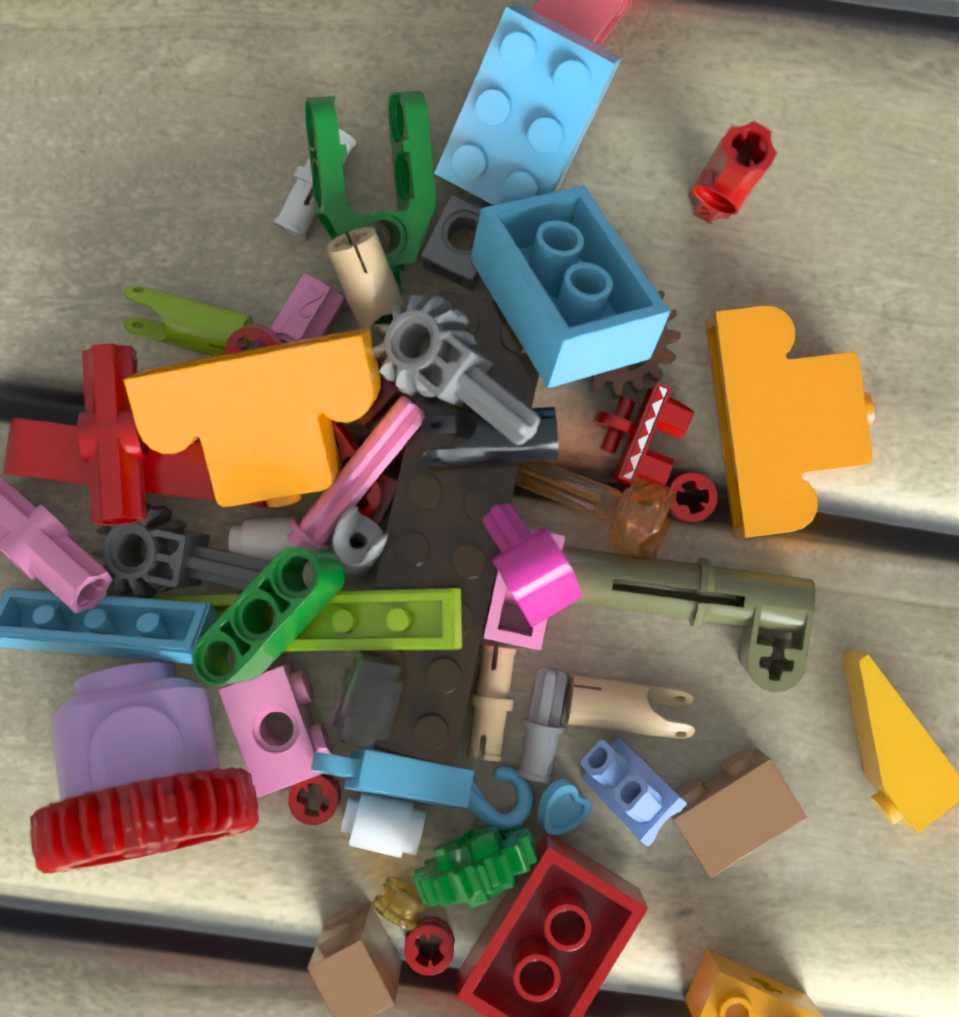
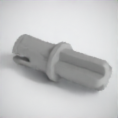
[517,667,569,783]

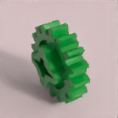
[413,825,538,908]

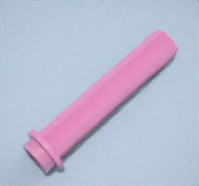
[287,396,426,549]

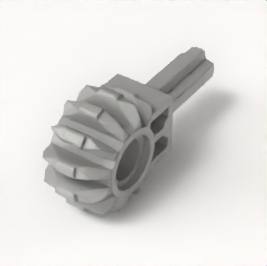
[373,295,540,445]

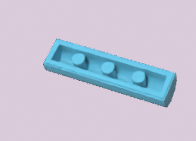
[0,588,218,664]

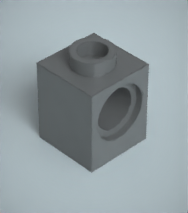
[421,195,491,292]

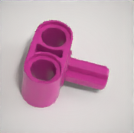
[483,503,583,627]

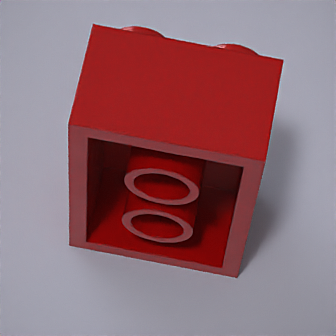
[456,830,649,1017]

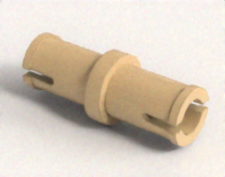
[466,644,517,761]

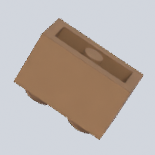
[671,749,808,879]
[308,903,402,1017]

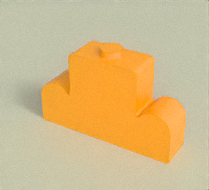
[705,306,874,538]
[124,327,381,507]

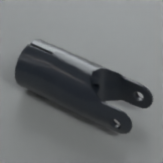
[421,406,558,467]

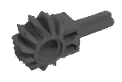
[91,502,271,598]

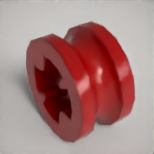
[664,473,717,522]
[288,773,341,825]
[404,916,455,976]

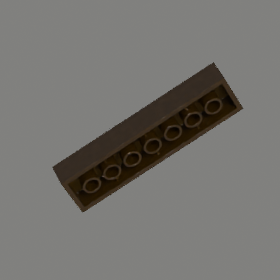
[340,290,539,766]

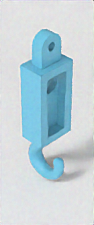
[311,749,534,831]

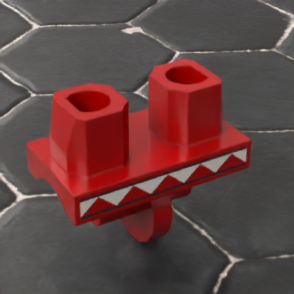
[593,382,694,488]

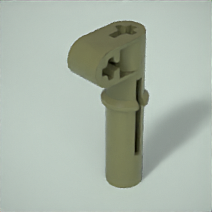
[562,546,815,692]

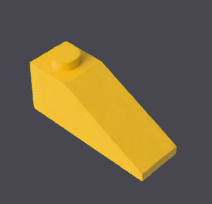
[842,649,959,834]

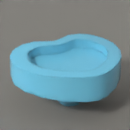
[537,778,592,835]

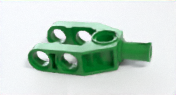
[305,91,437,324]

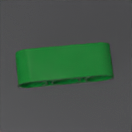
[192,546,345,686]

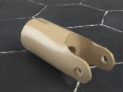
[326,227,407,362]
[566,675,695,739]

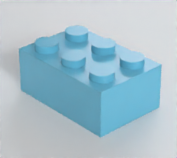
[434,4,623,205]
[470,185,670,388]

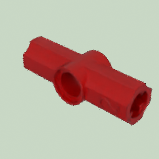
[689,120,778,224]
[77,343,150,526]

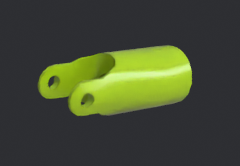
[124,285,253,357]

